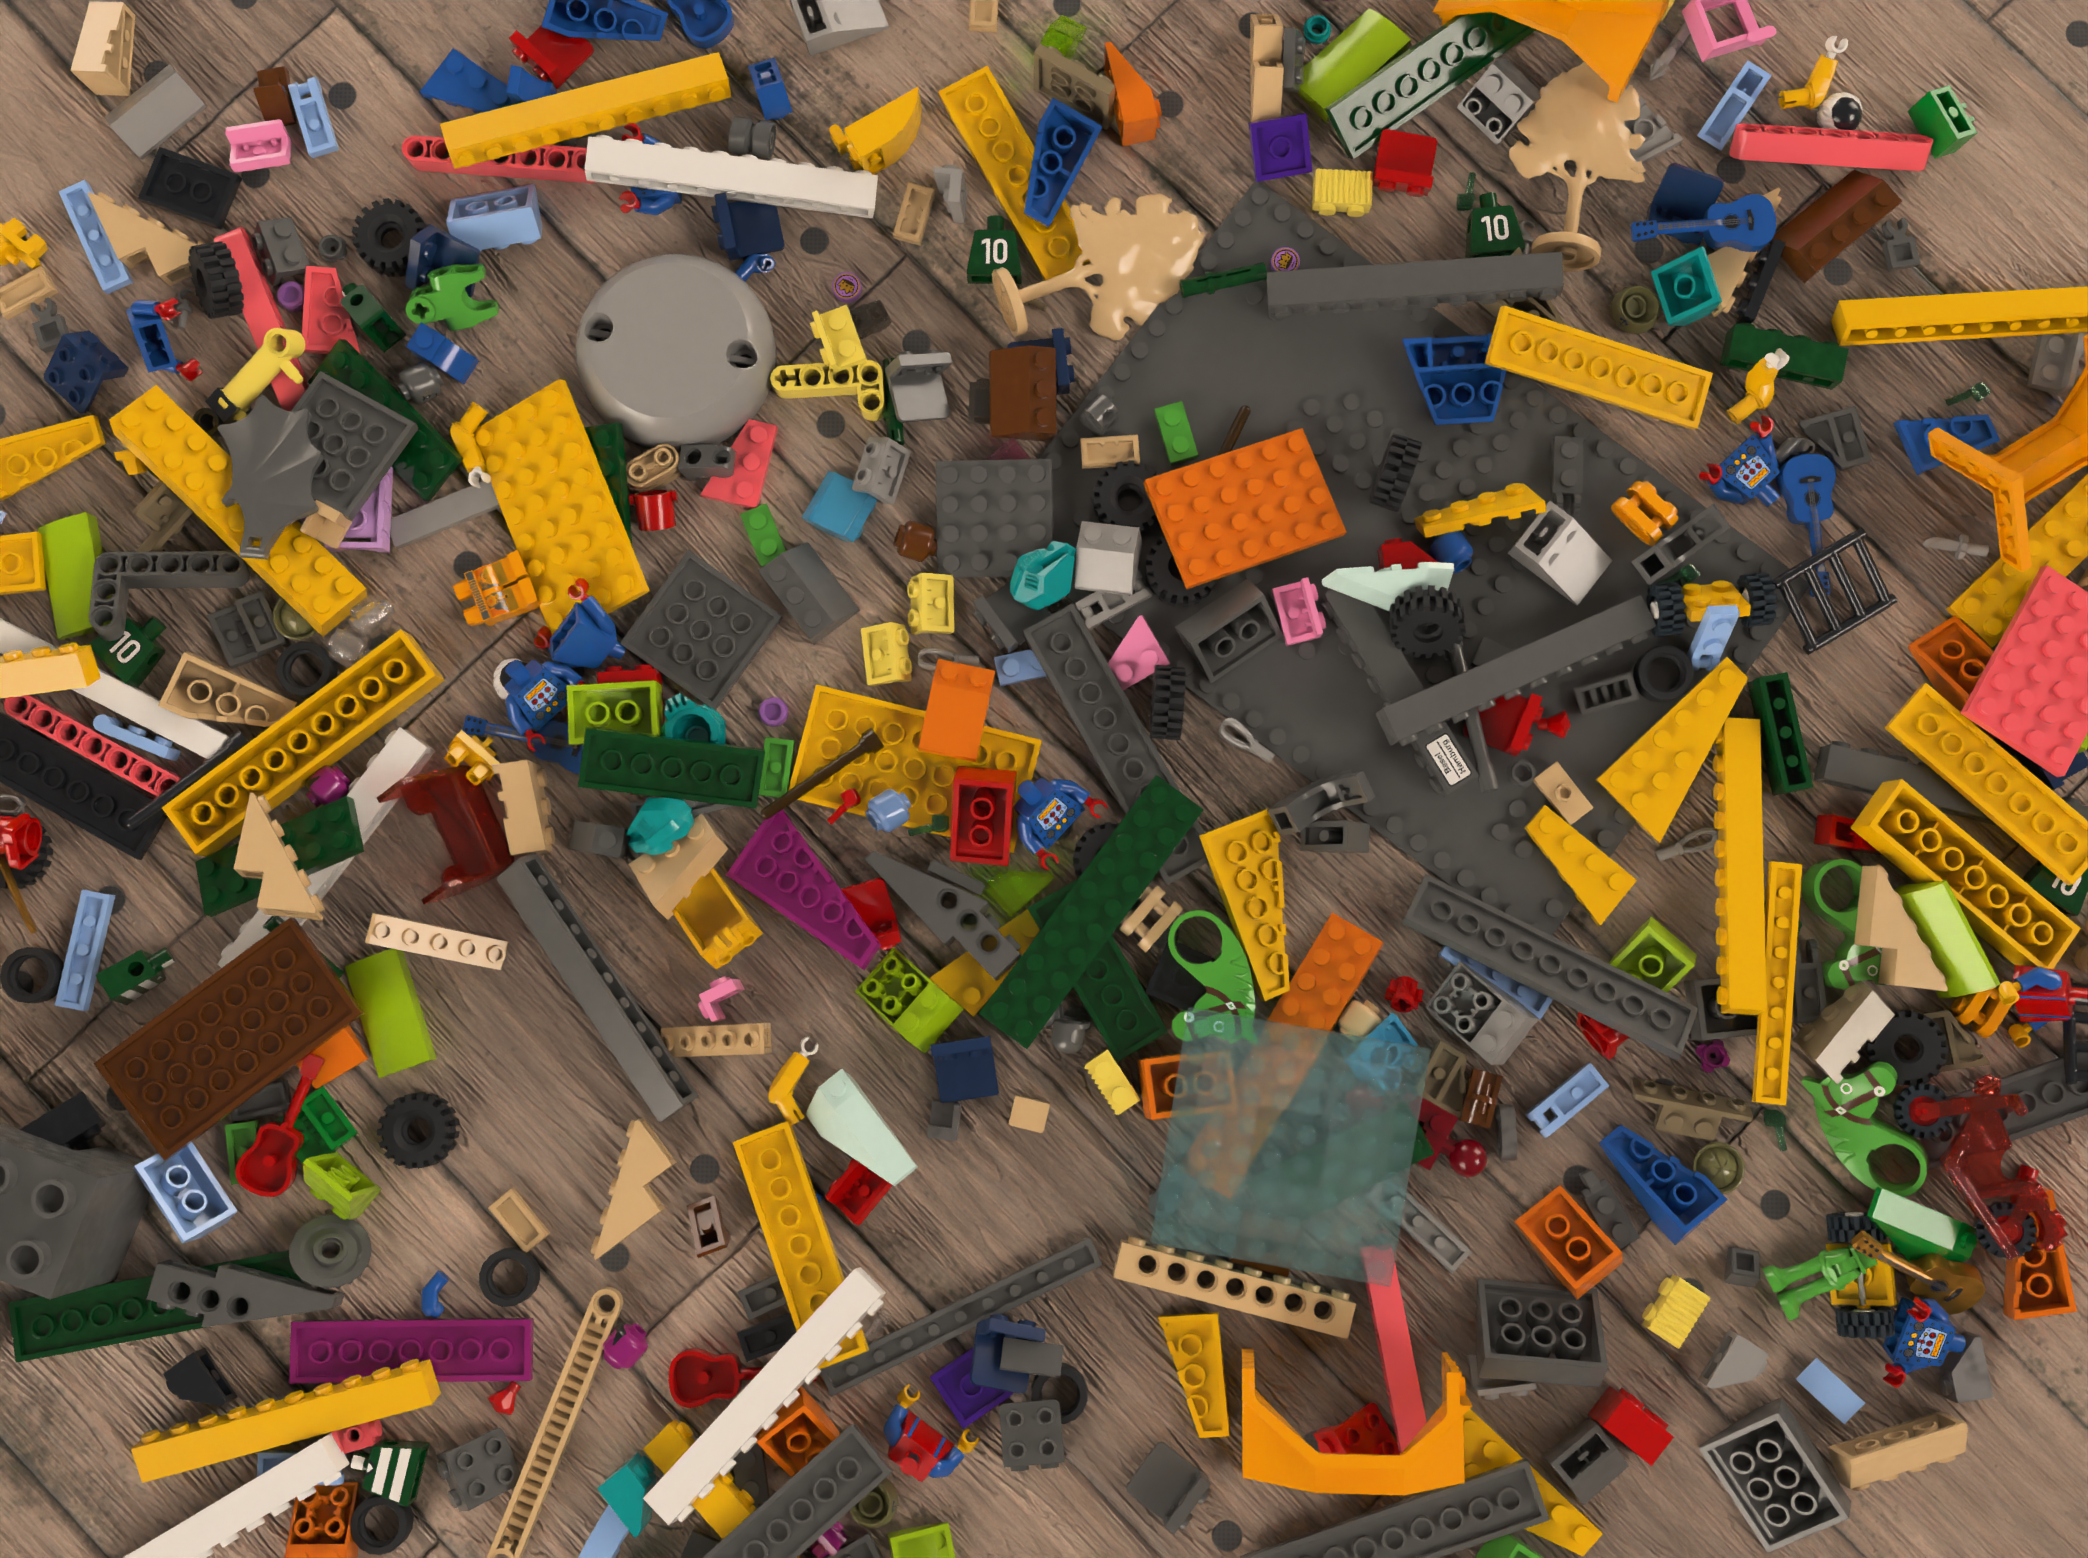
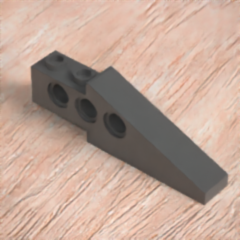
[865,851,1021,981]
[147,1260,345,1327]

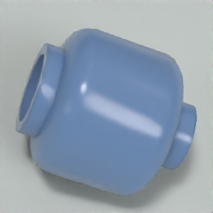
[865,789,911,833]

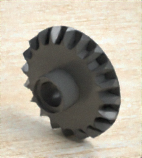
[289,1214,372,1290]

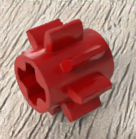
[1385,976,1424,1013]

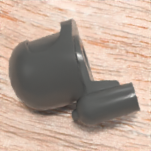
[1045,1004,1090,1054]

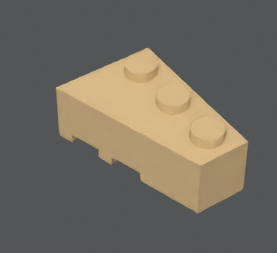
[70,1,135,96]
[492,759,555,857]
[629,814,728,920]

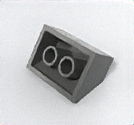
[758,542,860,645]
[1175,579,1283,684]

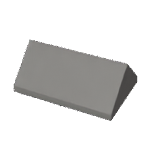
[104,64,207,160]

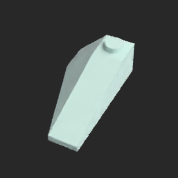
[1322,562,1454,612]
[806,1069,918,1186]

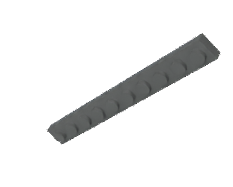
[820,1236,1103,1397]

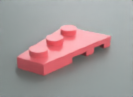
[302,266,361,354]
[700,419,778,509]

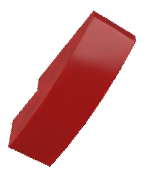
[1814,815,1882,855]

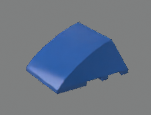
[1402,333,1506,425]

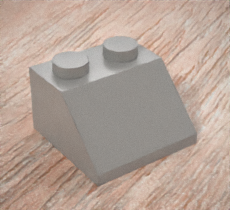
[1075,521,1143,596]

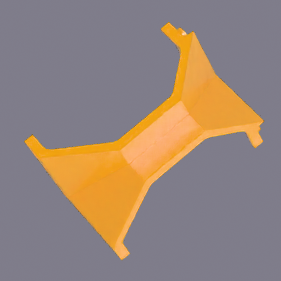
[1432,0,1669,103]
[1928,334,2088,572]
[1242,1348,1473,1495]

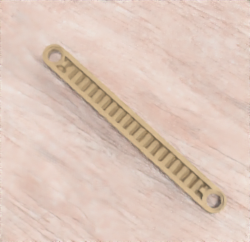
[487,1287,623,1558]

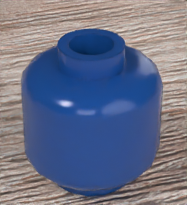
[1429,531,1474,574]

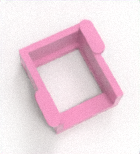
[1682,0,1776,62]

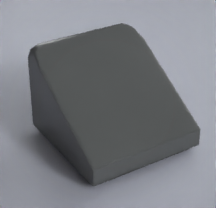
[1724,1246,1760,1287]

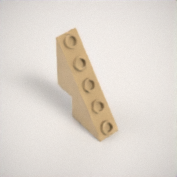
[1250,14,1284,122]
[1707,187,1782,317]
[87,192,205,286]
[234,792,325,921]
[1854,864,1948,991]
[365,913,508,970]
[659,1023,772,1057]
[591,1117,677,1260]

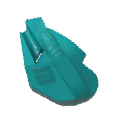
[1010,541,1076,610]
[660,693,726,744]
[626,798,695,855]

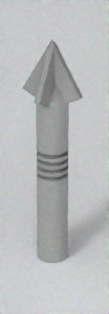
[1650,21,1690,81]

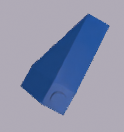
[542,0,668,41]
[1024,98,1103,228]
[1599,1125,1728,1245]

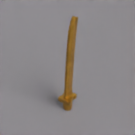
[0,854,37,934]

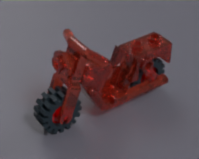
[1893,1073,2068,1260]

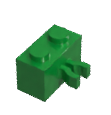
[1907,85,1977,159]

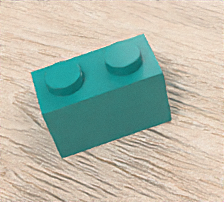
[1651,246,1722,326]
[597,1452,657,1538]

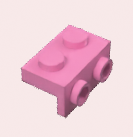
[225,119,291,173]
[1271,577,1326,646]
[698,976,745,1022]

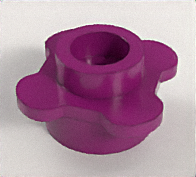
[1695,1039,1730,1073]

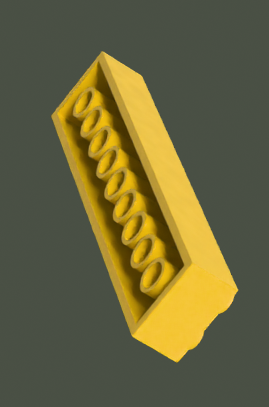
[109,385,367,637]
[162,629,445,856]

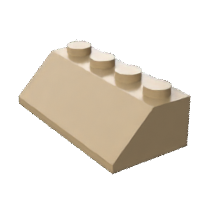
[1827,1411,1968,1491]

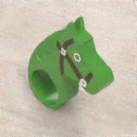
[1802,859,1887,989]
[1168,910,1259,1044]
[1802,1062,1929,1197]

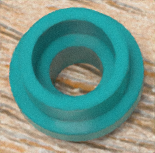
[1303,15,1331,44]

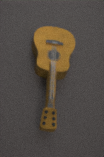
[1851,1231,1985,1315]

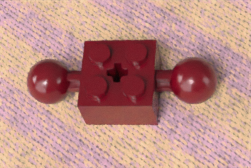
[1344,1079,1487,1178]

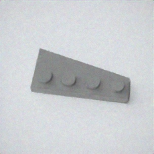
[1625,86,1684,164]

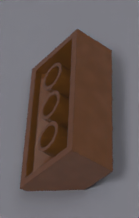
[1769,170,1902,283]

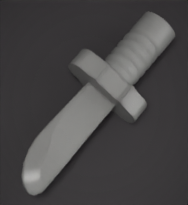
[1923,534,1989,560]

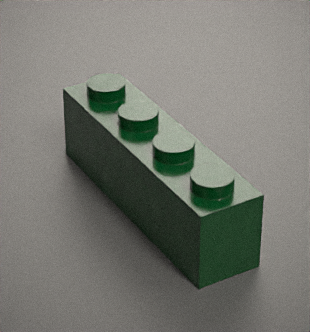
[1720,323,1849,390]
[1747,672,1813,796]

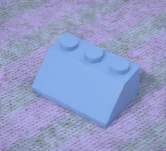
[446,184,542,252]
[133,1142,237,1243]

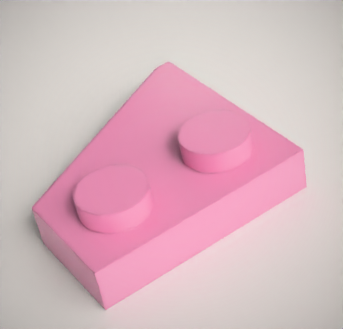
[1108,615,1170,691]

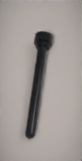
[125,730,249,829]

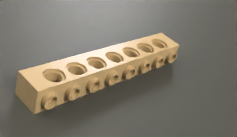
[1112,1236,1356,1339]

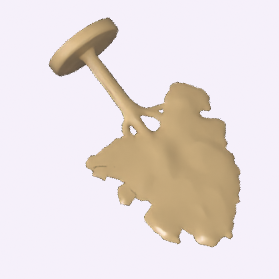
[1509,62,1646,272]
[992,193,1205,341]

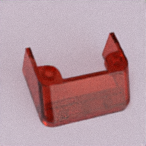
[377,765,515,905]

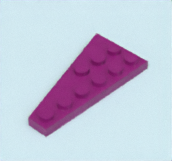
[726,810,881,970]

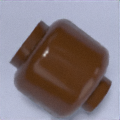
[893,520,938,562]

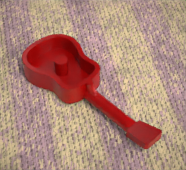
[235,1053,325,1197]
[668,1348,818,1408]

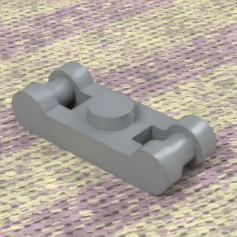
[1074,569,1153,630]

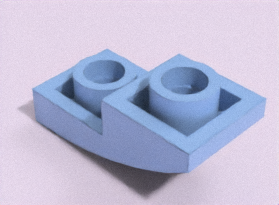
[1796,1358,1865,1424]
[578,1505,629,1558]

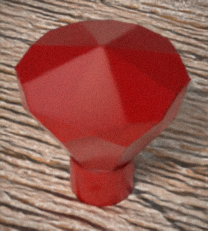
[1537,711,1571,739]
[488,1381,521,1415]

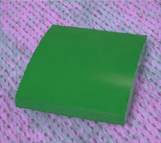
[274,1086,358,1164]

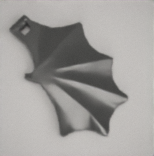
[218,395,324,560]

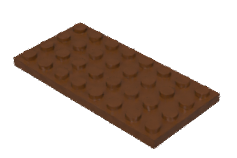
[94,917,364,1161]

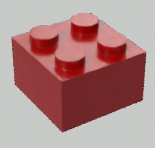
[1588,1386,1674,1466]

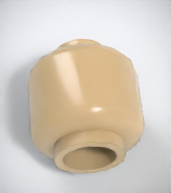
[1338,999,1382,1044]

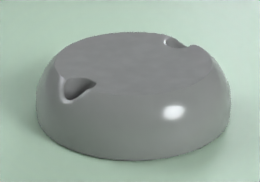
[576,253,777,453]

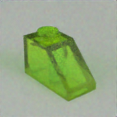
[1040,15,1087,60]
[987,871,1054,918]

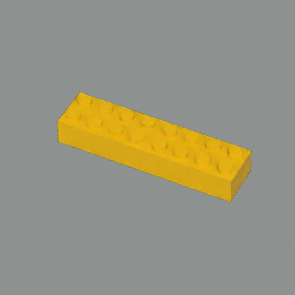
[1850,779,2081,969]

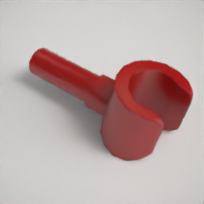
[827,788,861,825]
[2015,1164,2042,1191]

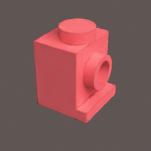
[331,1419,382,1454]

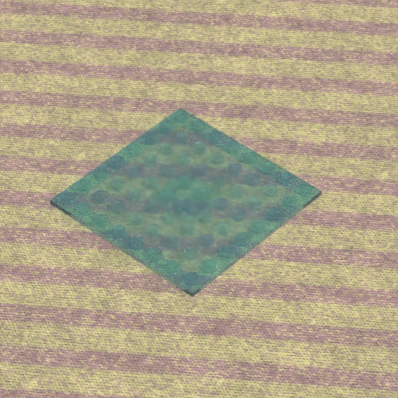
[1150,1007,1430,1287]

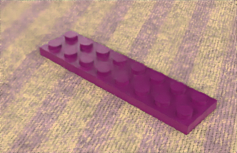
[289,1318,534,1383]

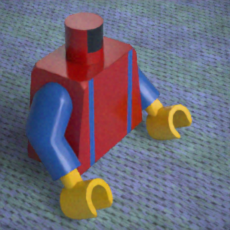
[1998,965,2088,1048]
[883,1384,979,1482]

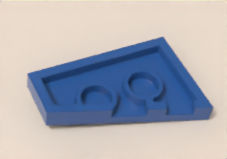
[419,48,513,113]
[1893,414,2000,475]

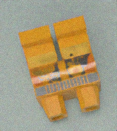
[453,550,541,627]

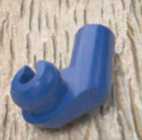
[734,254,775,281]
[421,1270,449,1318]

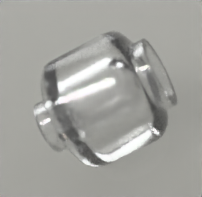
[349,595,395,639]
[326,626,372,668]

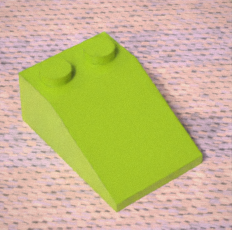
[567,681,663,745]
[1608,916,1697,993]
[303,1152,382,1220]

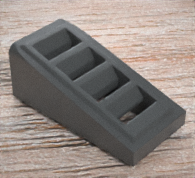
[1573,671,1640,716]

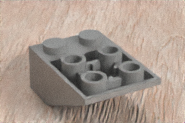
[790,0,889,56]
[1508,501,1613,606]
[1425,961,1539,1065]

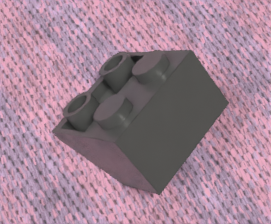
[1457,57,1541,145]
[1543,1417,1629,1505]

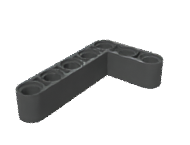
[89,551,250,641]

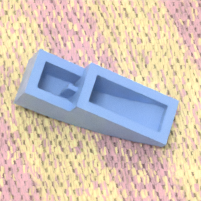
[1697,60,1772,151]

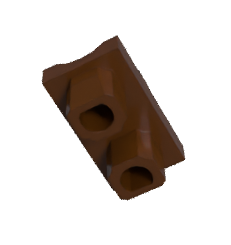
[1460,1068,1503,1128]

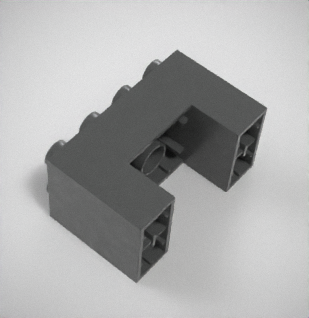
[0,1123,150,1299]

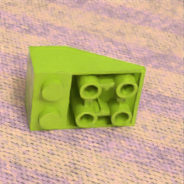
[855,947,964,1053]

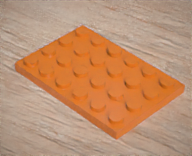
[1143,428,1347,589]

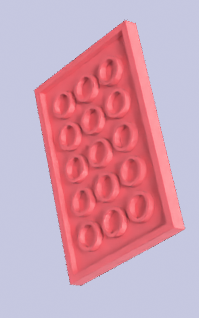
[1960,565,2088,777]

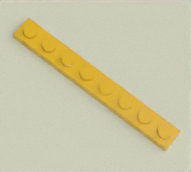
[1752,861,1802,1105]

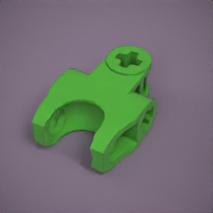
[405,264,500,331]

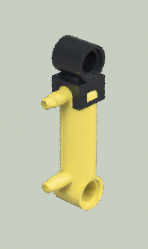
[193,328,306,437]

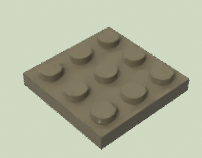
[1034,43,1115,130]

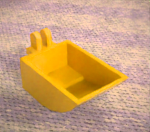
[829,86,922,175]
[672,867,763,970]

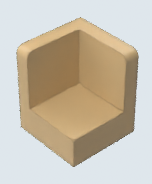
[300,500,354,549]
[1008,1095,1050,1133]

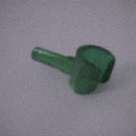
[1456,172,1476,211]
[1946,382,1991,406]
[1656,564,1700,584]
[908,815,949,836]
[1764,1110,1787,1151]

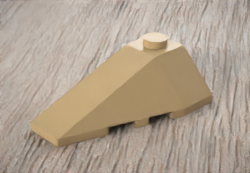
[158,651,297,727]

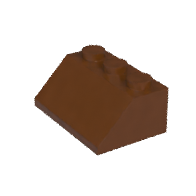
[989,345,1057,441]

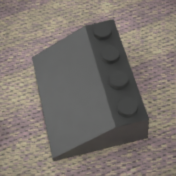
[1476,1278,1608,1388]
[1699,1397,1851,1553]

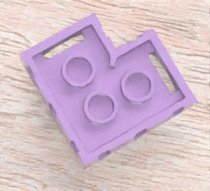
[299,466,393,553]

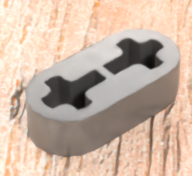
[1495,1104,1517,1161]

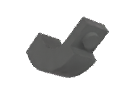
[1632,504,1731,585]
[1267,769,1376,836]

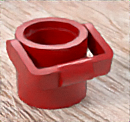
[629,489,678,531]
[0,813,42,870]
[1576,1012,1630,1059]

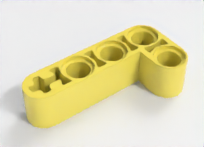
[770,360,885,421]

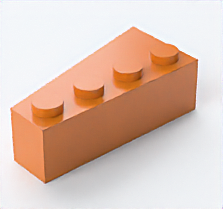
[2003,1186,2077,1320]

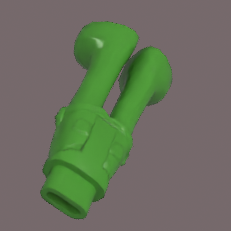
[1762,1244,1878,1321]

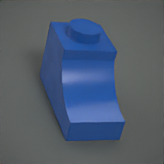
[748,57,793,120]
[506,65,557,105]
[406,322,479,385]

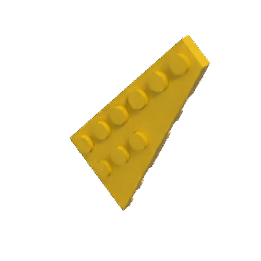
[1595,657,1748,843]
[1199,807,1290,1002]
[1464,1409,1603,1556]

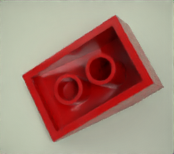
[950,766,1017,866]

